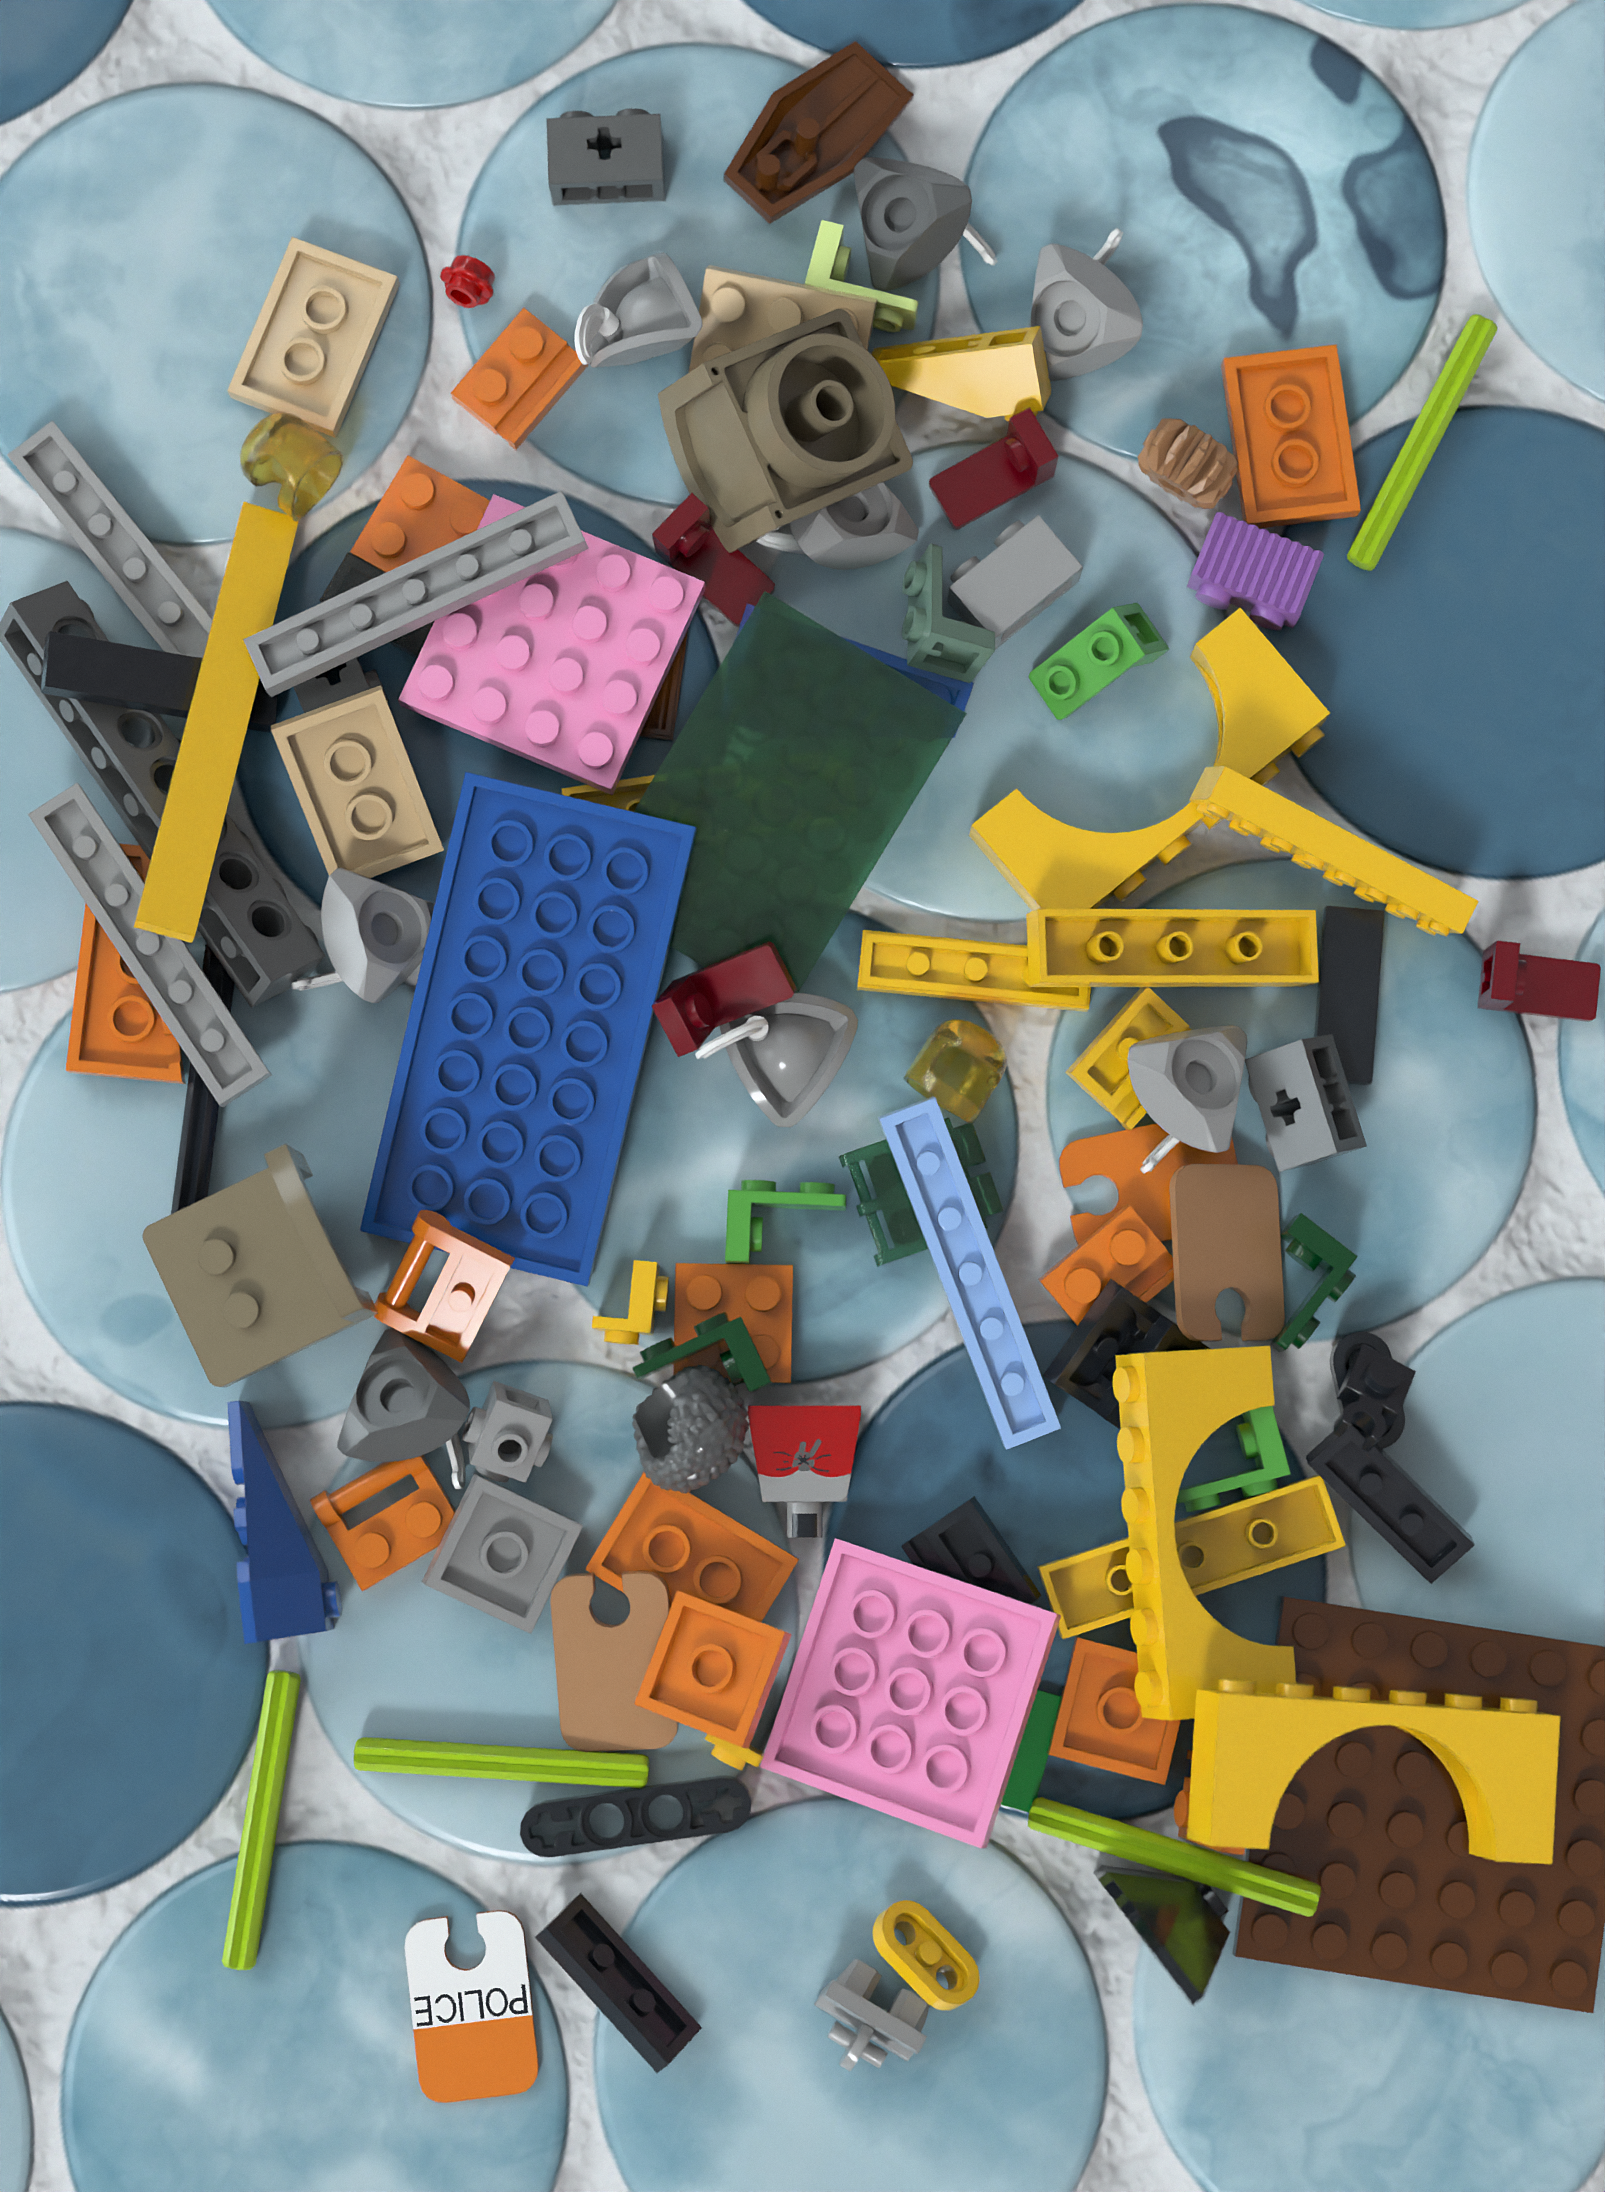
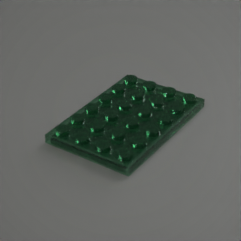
[634,591,967,993]

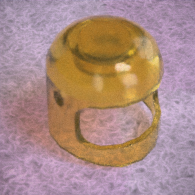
[239,412,344,522]
[903,1019,1007,1124]

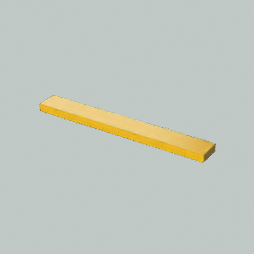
[134,502,299,943]

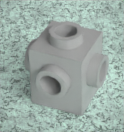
[462,1381,553,1483]

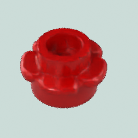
[440,255,495,308]

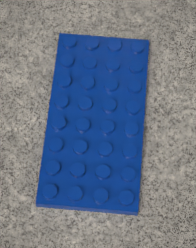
[360,772,698,1287]

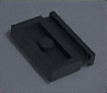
[901,1496,1041,1604]

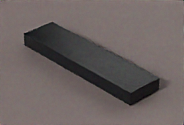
[41,631,277,733]

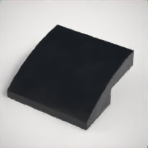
[1043,1279,1211,1429]

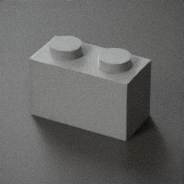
[947,515,1083,650]

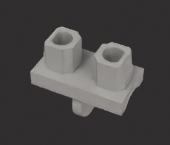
[814,1959,930,2071]

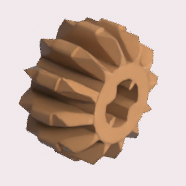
[1137,418,1238,509]

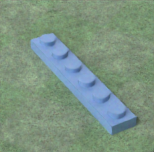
[878,1096,1061,1450]

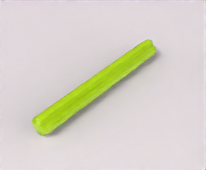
[1347,314,1497,571]
[222,1670,301,1970]
[353,1737,650,1788]
[1028,1797,1321,1917]

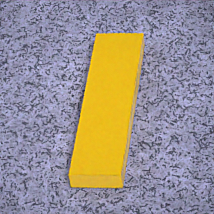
[857,930,1091,1012]

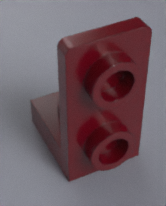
[929,407,1059,530]
[652,493,775,627]
[1477,940,1601,1022]
[651,942,797,1057]

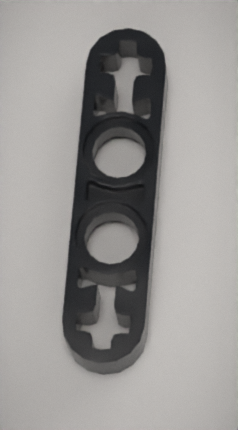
[520,1775,752,1858]

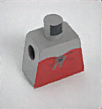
[748,1405,861,1538]

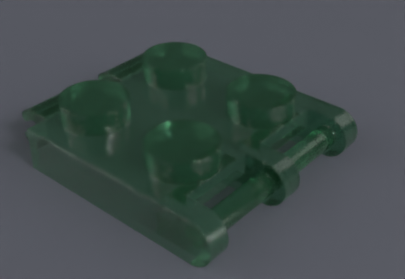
[838,1117,1004,1267]

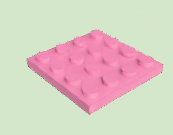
[398,494,706,795]
[760,1538,1061,1849]

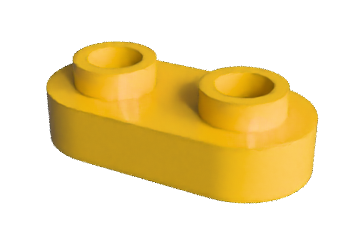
[873,1900,980,2011]

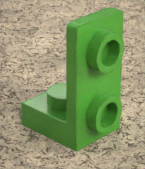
[1029,602,1170,720]
[725,1180,846,1264]
[1176,1406,1291,1512]

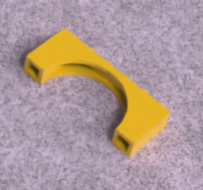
[969,608,1330,911]
[1112,1346,1296,1721]
[1187,1678,1560,1864]

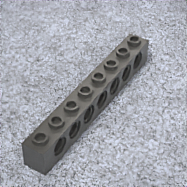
[0,581,325,1008]

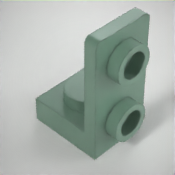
[902,543,995,683]

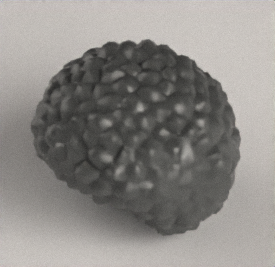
[632,1365,749,1494]

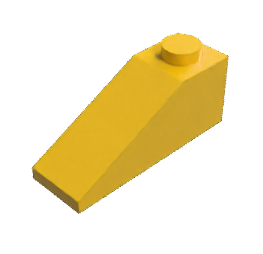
[871,326,1052,421]

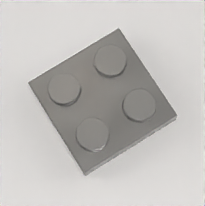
[422,1473,583,1634]

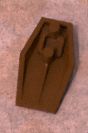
[723,41,914,224]

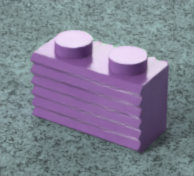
[1186,512,1324,630]

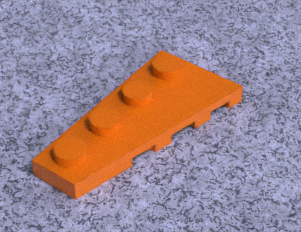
[66,843,186,1084]

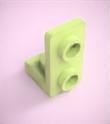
[805,220,918,332]

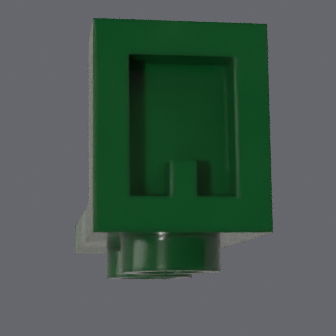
[1270,1213,1358,1352]
[632,1312,772,1393]

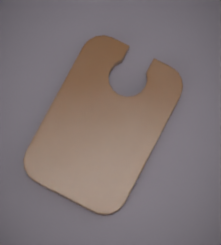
[1169,1164,1285,1341]
[550,1570,679,1752]

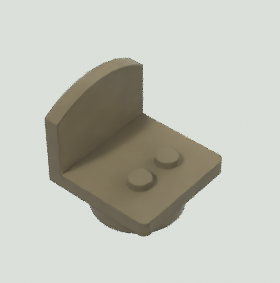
[658,309,913,553]
[142,1144,378,1388]

